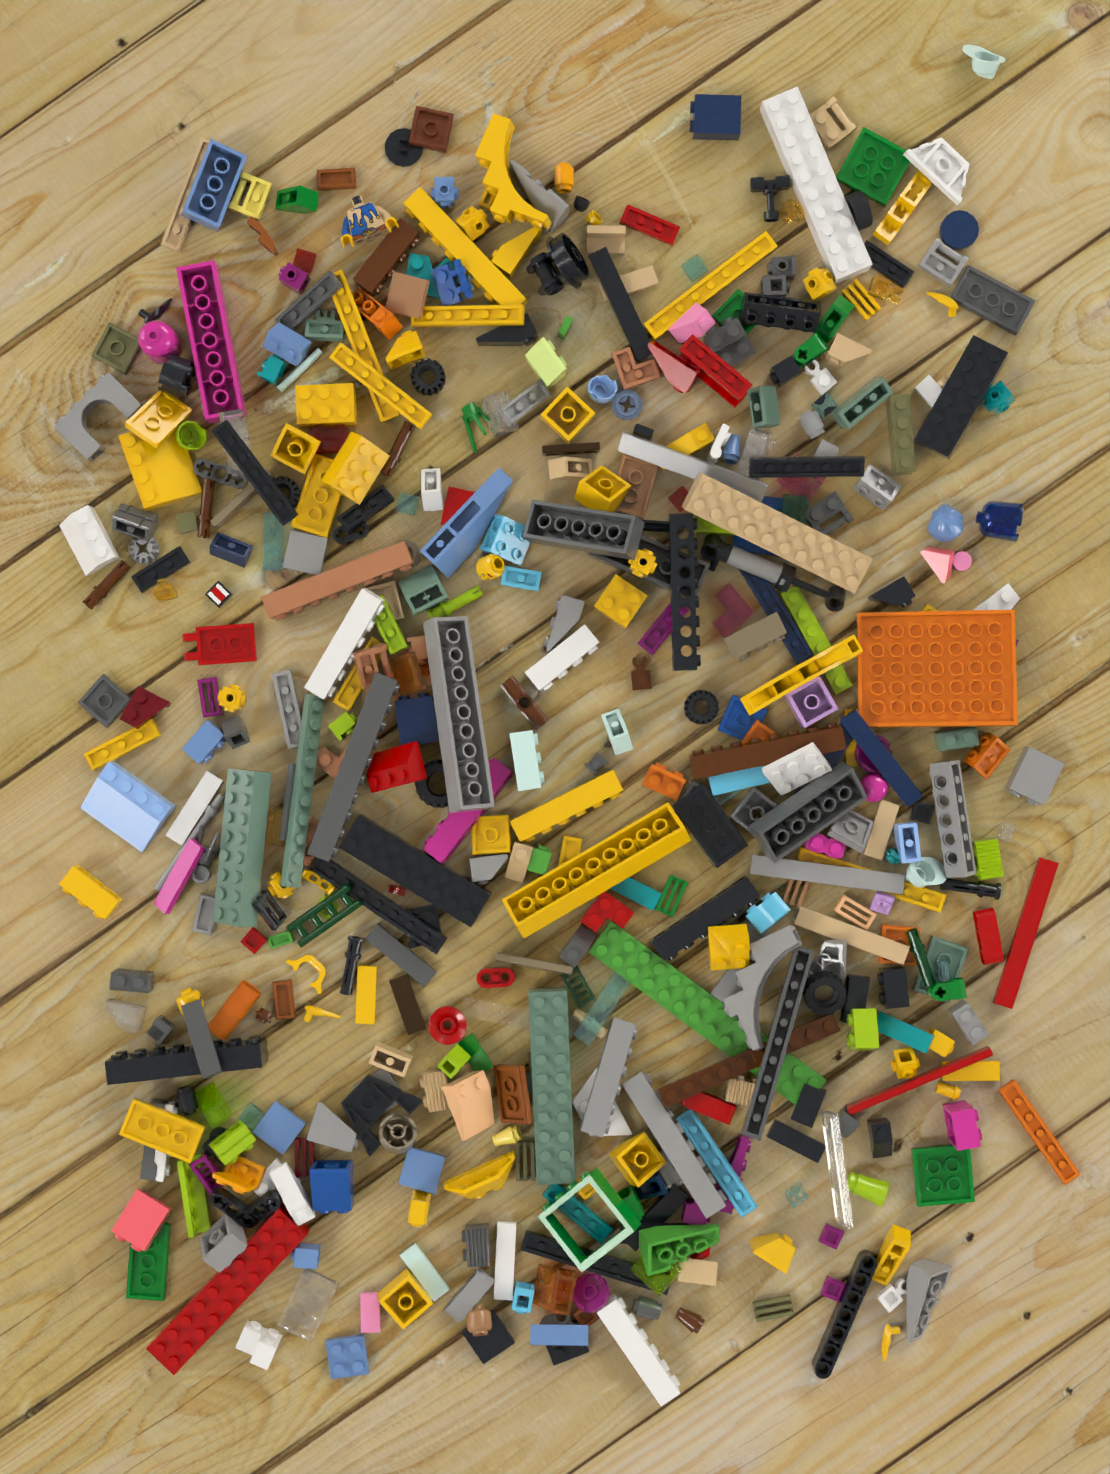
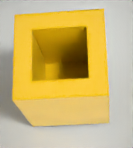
[928,1026,955,1057]

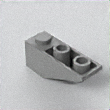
[544,595,585,652]

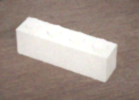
[525,624,599,691]

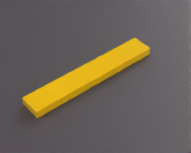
[411,304,525,327]
[329,342,433,430]

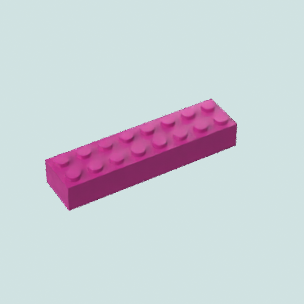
[176,260,247,424]

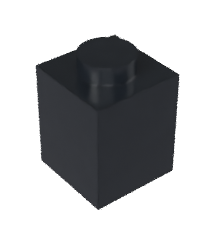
[769,356,801,387]

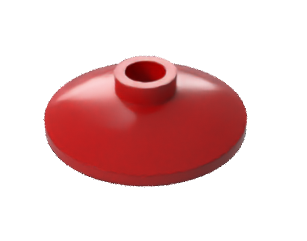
[428,1006,467,1045]

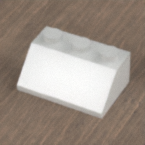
[59,505,121,576]

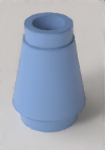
[721,434,740,464]

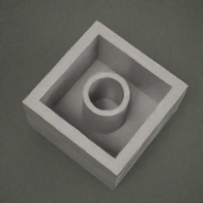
[199,1214,248,1273]

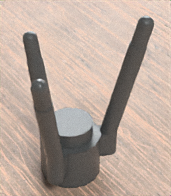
[198,825,221,866]

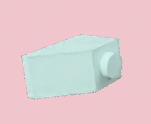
[601,709,633,756]

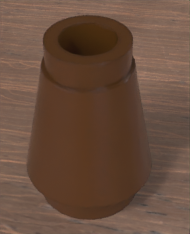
[675,1307,705,1334]

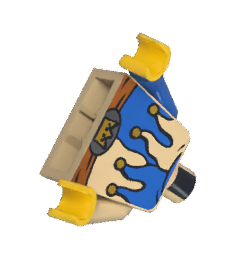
[341,196,399,248]

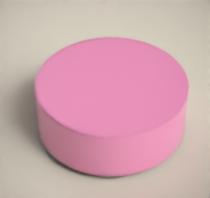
[952,551,972,571]

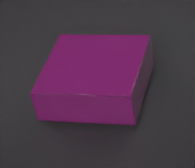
[818,1223,844,1250]
[820,1275,846,1302]

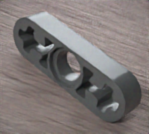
[193,459,248,489]

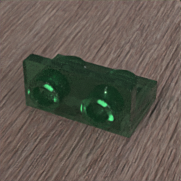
[781,494,809,525]

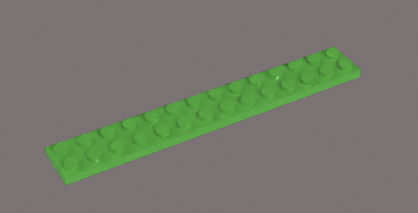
[588,921,827,1105]

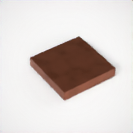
[409,106,454,153]

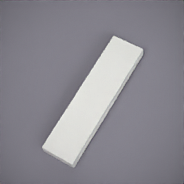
[166,771,224,845]
[494,1221,517,1300]

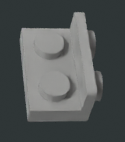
[853,464,901,510]

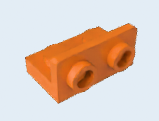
[963,732,1011,779]
[641,762,687,801]

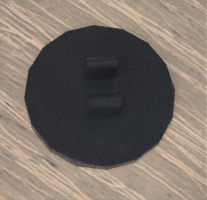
[385,128,423,167]

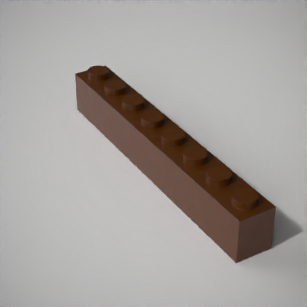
[689,722,846,779]

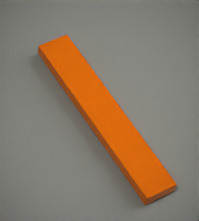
[998,1079,1081,1185]

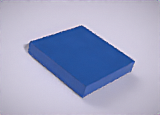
[717,695,768,740]

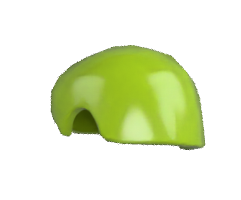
[175,421,207,450]

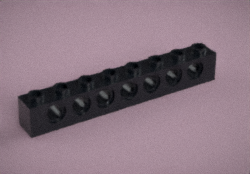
[668,513,701,671]

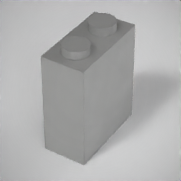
[1005,747,1064,807]

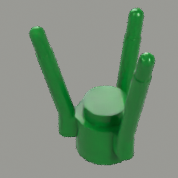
[461,402,497,453]

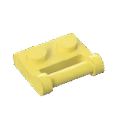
[227,172,273,221]

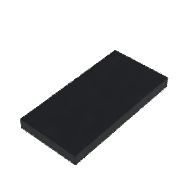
[672,783,748,868]

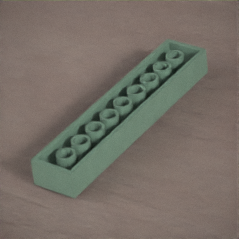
[528,987,575,1185]

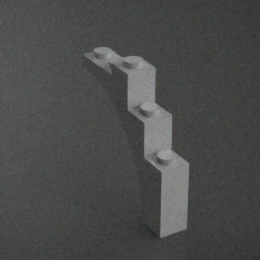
[723,925,802,1051]

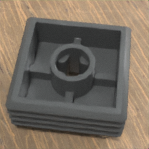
[730,787,778,836]

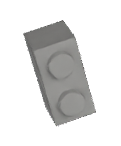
[947,999,989,1045]

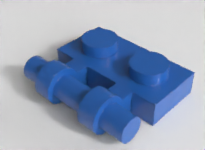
[430,259,473,306]

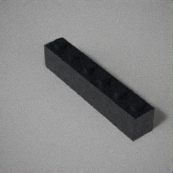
[650,876,760,961]

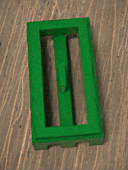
[655,874,688,917]

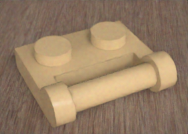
[810,96,857,150]

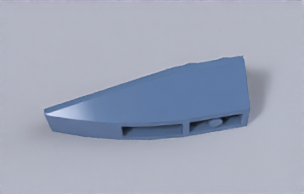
[420,468,513,578]

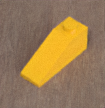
[490,227,542,279]
[661,423,715,471]
[872,1224,911,1286]

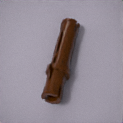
[380,420,416,477]
[197,479,215,539]
[82,559,131,610]

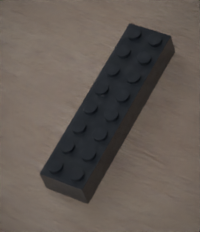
[339,814,492,927]
[105,1035,269,1085]

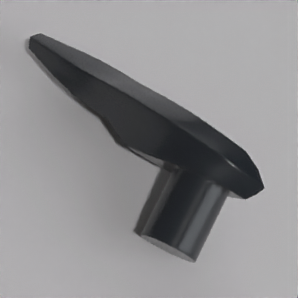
[138,298,172,324]

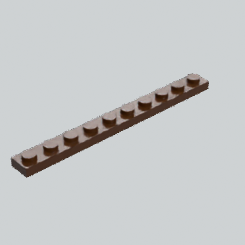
[657,1013,841,1108]

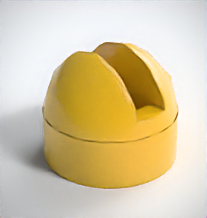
[586,210,602,225]

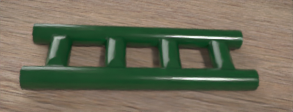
[286,884,362,948]

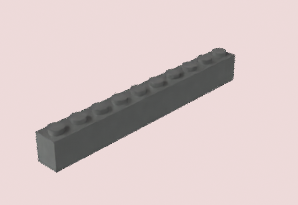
[307,672,400,862]
[740,946,814,1141]

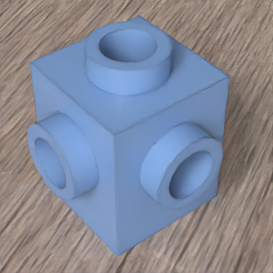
[431,177,459,209]

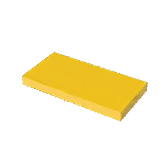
[291,454,342,538]
[119,1098,206,1163]

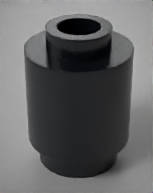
[175,1085,199,1116]

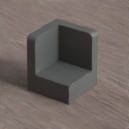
[147,1015,176,1047]

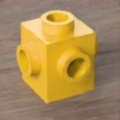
[455,206,490,241]
[803,267,837,300]
[628,548,657,578]
[217,684,247,713]
[266,871,295,899]
[890,1047,920,1079]

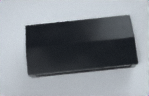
[840,974,870,1023]

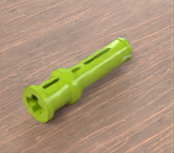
[426,585,483,619]

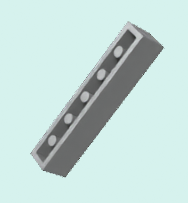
[580,1017,638,1138]

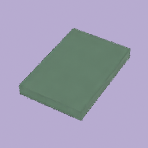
[913,935,969,1003]

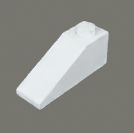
[269,1162,315,1226]

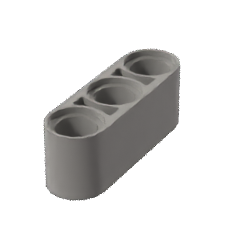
[444,1267,494,1323]

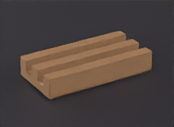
[782,879,810,908]

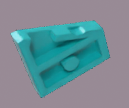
[406,253,440,299]

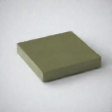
[91,322,141,375]

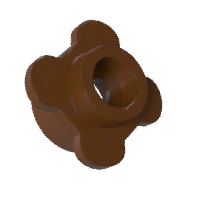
[255,1007,273,1024]

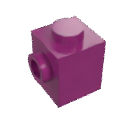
[278,262,311,295]

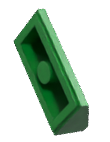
[457,1033,494,1072]

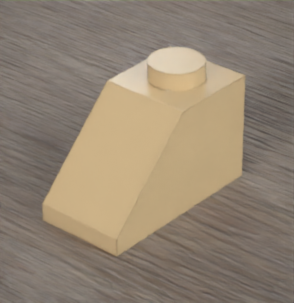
[825,333,872,366]
[548,457,592,481]
[505,841,533,883]

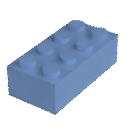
[181,139,247,232]

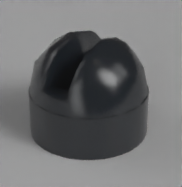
[574,195,590,212]

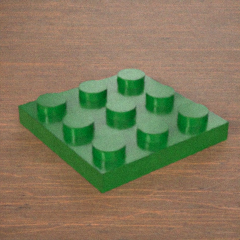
[836,127,910,207]
[911,1144,975,1207]

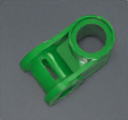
[792,333,829,368]
[927,977,967,1001]

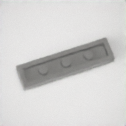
[272,670,302,749]

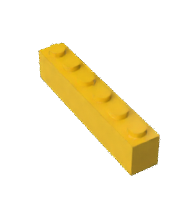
[510,769,623,843]

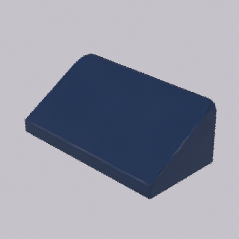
[210,532,253,568]

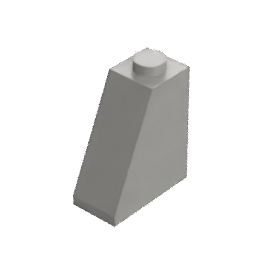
[306,1101,359,1153]

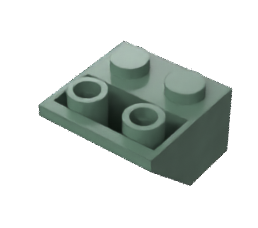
[398,565,449,616]

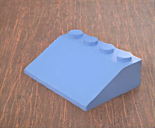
[80,761,176,853]

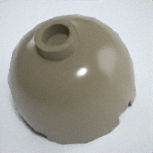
[378,1114,417,1154]

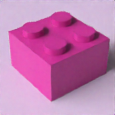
[942,1100,982,1151]

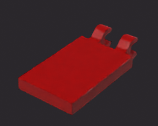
[182,623,257,666]

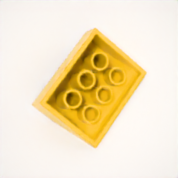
[118,429,202,511]

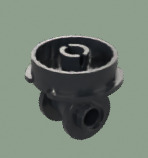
[526,233,590,296]

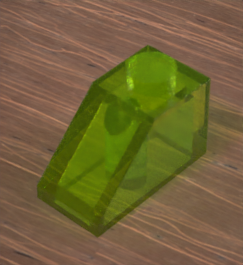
[197,1082,233,1129]

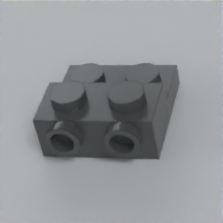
[703,316,756,367]

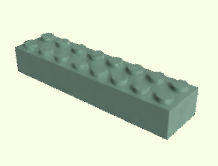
[213,768,272,927]

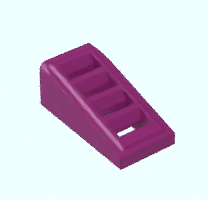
[189,1154,224,1195]

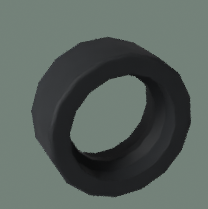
[845,191,873,231]

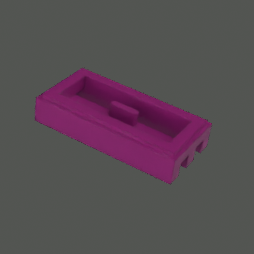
[197,677,223,718]

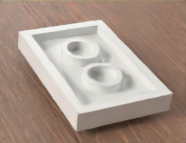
[762,742,832,796]

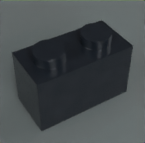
[877,966,910,1009]

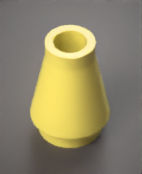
[492,1124,522,1147]

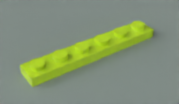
[780,586,853,695]

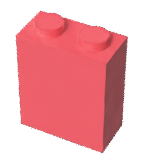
[111,1189,173,1252]

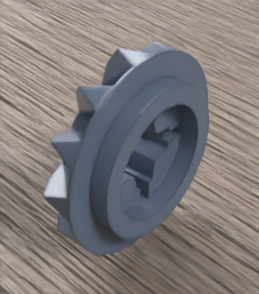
[612,390,642,421]

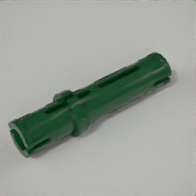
[905,928,936,987]

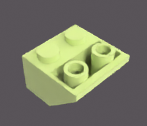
[525,337,567,389]

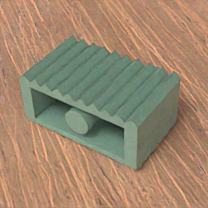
[747,386,780,428]
[934,727,979,751]

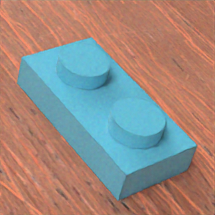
[501,566,542,592]

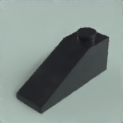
[476,313,538,346]

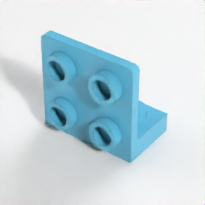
[479,514,530,566]

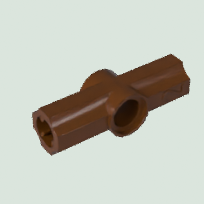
[500,676,549,730]

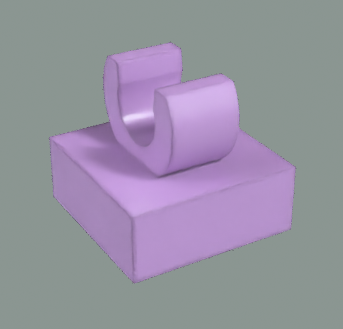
[870,891,895,915]

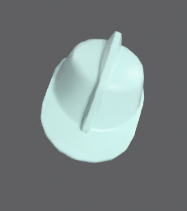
[962,45,1006,79]
[905,857,946,888]

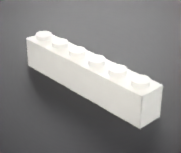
[304,588,385,700]
[596,1293,680,1406]

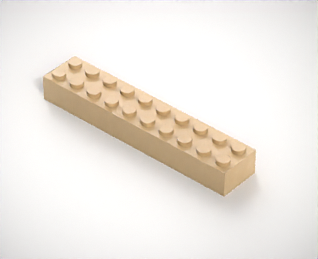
[681,471,873,594]

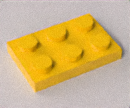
[125,391,193,449]

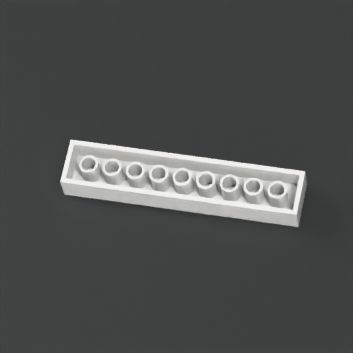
[759,86,873,285]

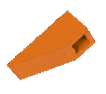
[352,287,403,340]

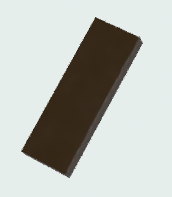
[542,442,600,456]
[389,974,426,1035]

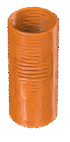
[208,980,261,1040]

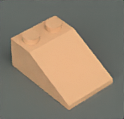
[442,1070,495,1141]

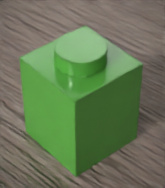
[527,845,552,875]

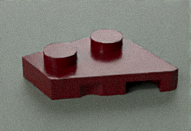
[120,686,172,729]

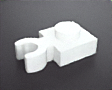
[804,360,837,396]
[875,1278,907,1313]

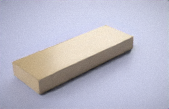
[598,265,659,303]
[863,800,899,860]

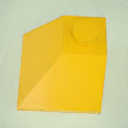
[386,330,426,370]
[270,423,321,474]
[749,1233,796,1274]

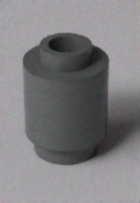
[632,1296,662,1320]

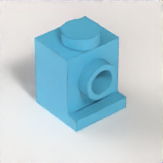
[512,1281,535,1314]

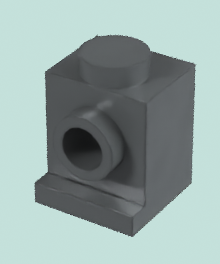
[767,255,796,280]
[760,275,790,297]

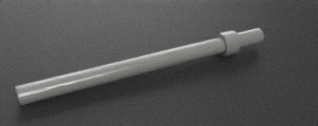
[154,793,225,891]

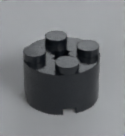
[158,353,196,398]

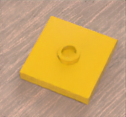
[472,815,512,856]

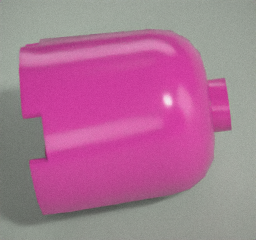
[138,321,181,364]

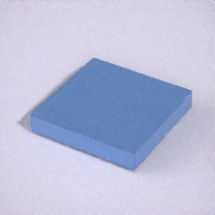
[252,1101,306,1155]
[398,1147,446,1194]

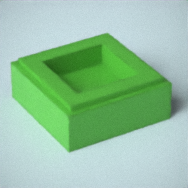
[558,315,573,340]

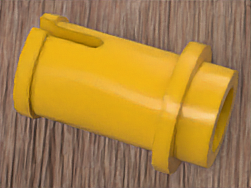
[935,1081,961,1100]

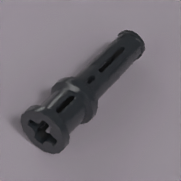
[940,879,1001,900]
[340,935,365,995]

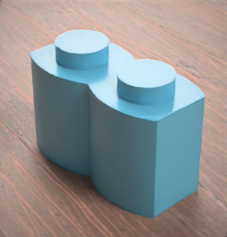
[746,892,791,936]

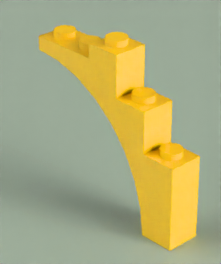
[475,113,552,230]
[740,634,863,715]

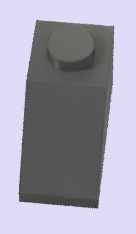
[559,923,597,968]

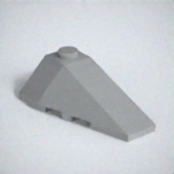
[509,159,569,234]
[906,1259,952,1343]

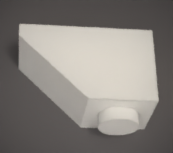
[421,468,443,511]

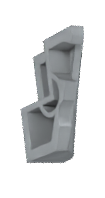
[807,939,847,979]

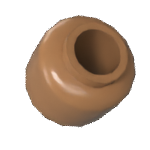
[466,1306,492,1336]

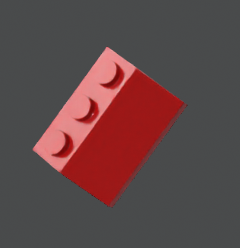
[366,741,427,793]

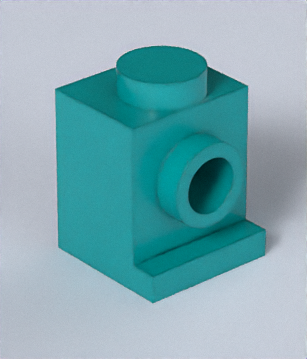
[257,353,287,386]

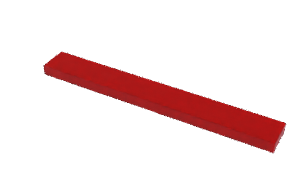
[993,857,1059,1009]
[846,1046,993,1115]

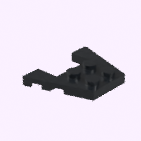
[341,1074,422,1156]

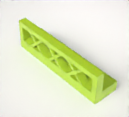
[177,1153,212,1238]

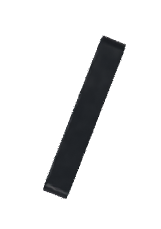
[812,1250,877,1379]

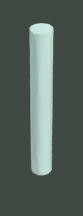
[277,348,323,393]

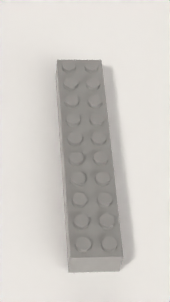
[423,616,495,813]

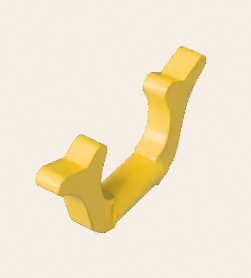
[286,954,326,994]

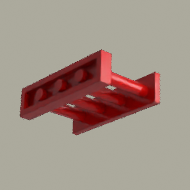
[679,334,752,408]

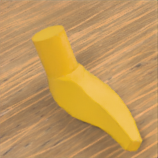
[926,292,959,317]
[303,1005,340,1022]
[881,1324,900,1361]

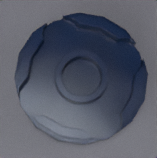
[939,210,979,250]

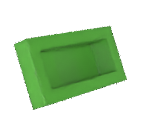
[267,931,295,949]

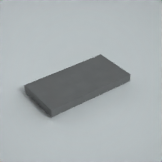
[950,265,1035,336]

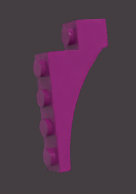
[681,1133,751,1225]

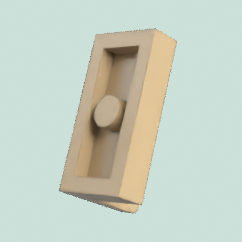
[587,225,626,254]
[676,1258,718,1286]

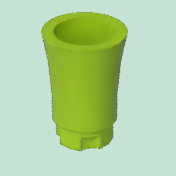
[845,1172,889,1207]

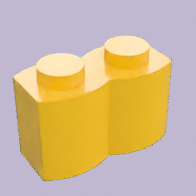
[407,1190,431,1227]

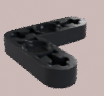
[209,1187,282,1228]

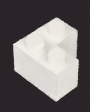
[235,1321,283,1370]

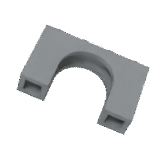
[55,372,143,462]

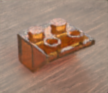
[532,1264,577,1316]

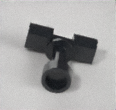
[750,175,790,223]

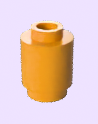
[554,162,574,193]

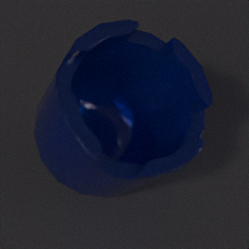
[975,501,1023,542]

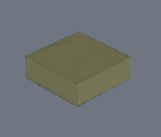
[176,511,199,534]

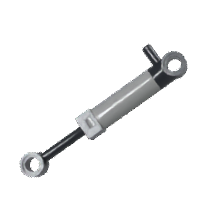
[701,534,846,612]

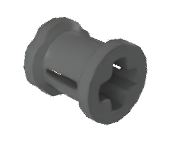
[584,751,609,777]

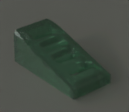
[560,965,597,1009]

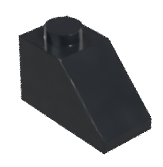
[868,577,915,608]
[867,1117,893,1159]

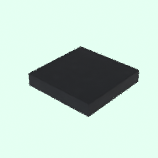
[462,1309,515,1364]

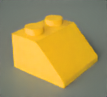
[574,465,632,512]
[609,1132,667,1188]

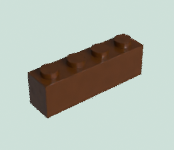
[353,218,420,297]

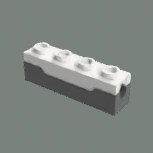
[140,1099,179,1182]

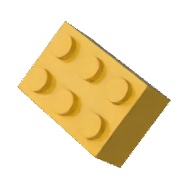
[295,383,357,428]
[321,431,390,505]

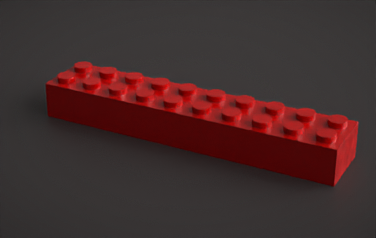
[146,1203,310,1375]

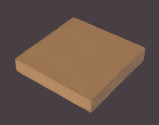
[385,271,430,319]

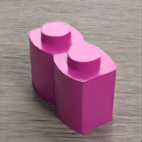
[802,833,846,858]

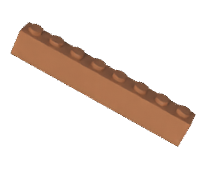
[261,541,415,621]

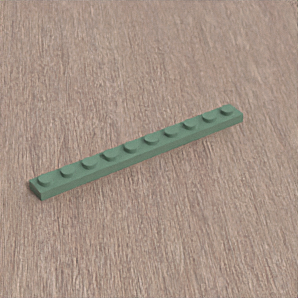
[280,694,324,888]

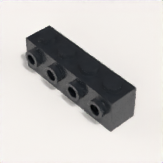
[740,292,821,332]

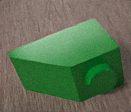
[275,185,319,214]
[813,295,855,343]

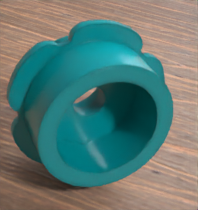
[885,847,901,864]

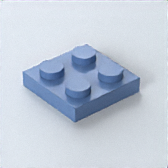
[326,1334,370,1379]

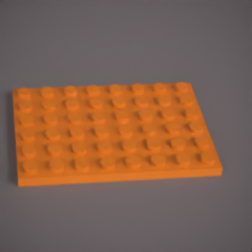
[857,610,1018,728]

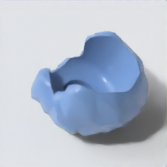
[928,504,963,542]

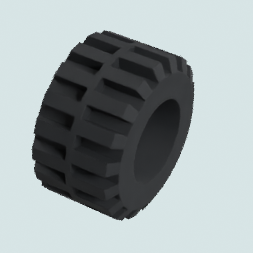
[415,760,449,808]

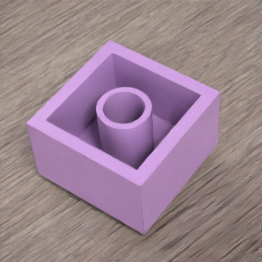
[784,676,838,728]

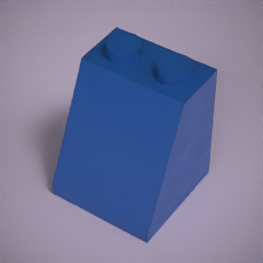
[310,1160,354,1214]

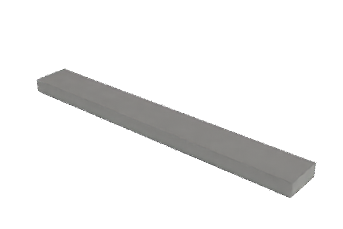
[617,431,768,502]
[749,854,905,894]

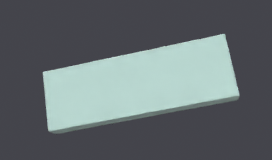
[400,1242,450,1301]

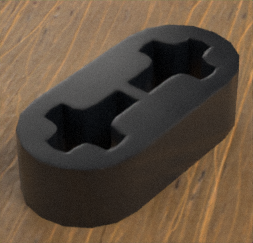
[333,523,369,545]

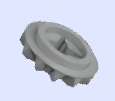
[128,536,159,564]

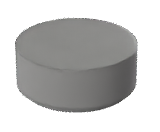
[191,864,211,884]

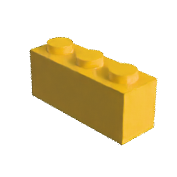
[59,865,123,920]

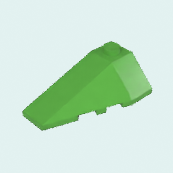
[639,1224,719,1276]

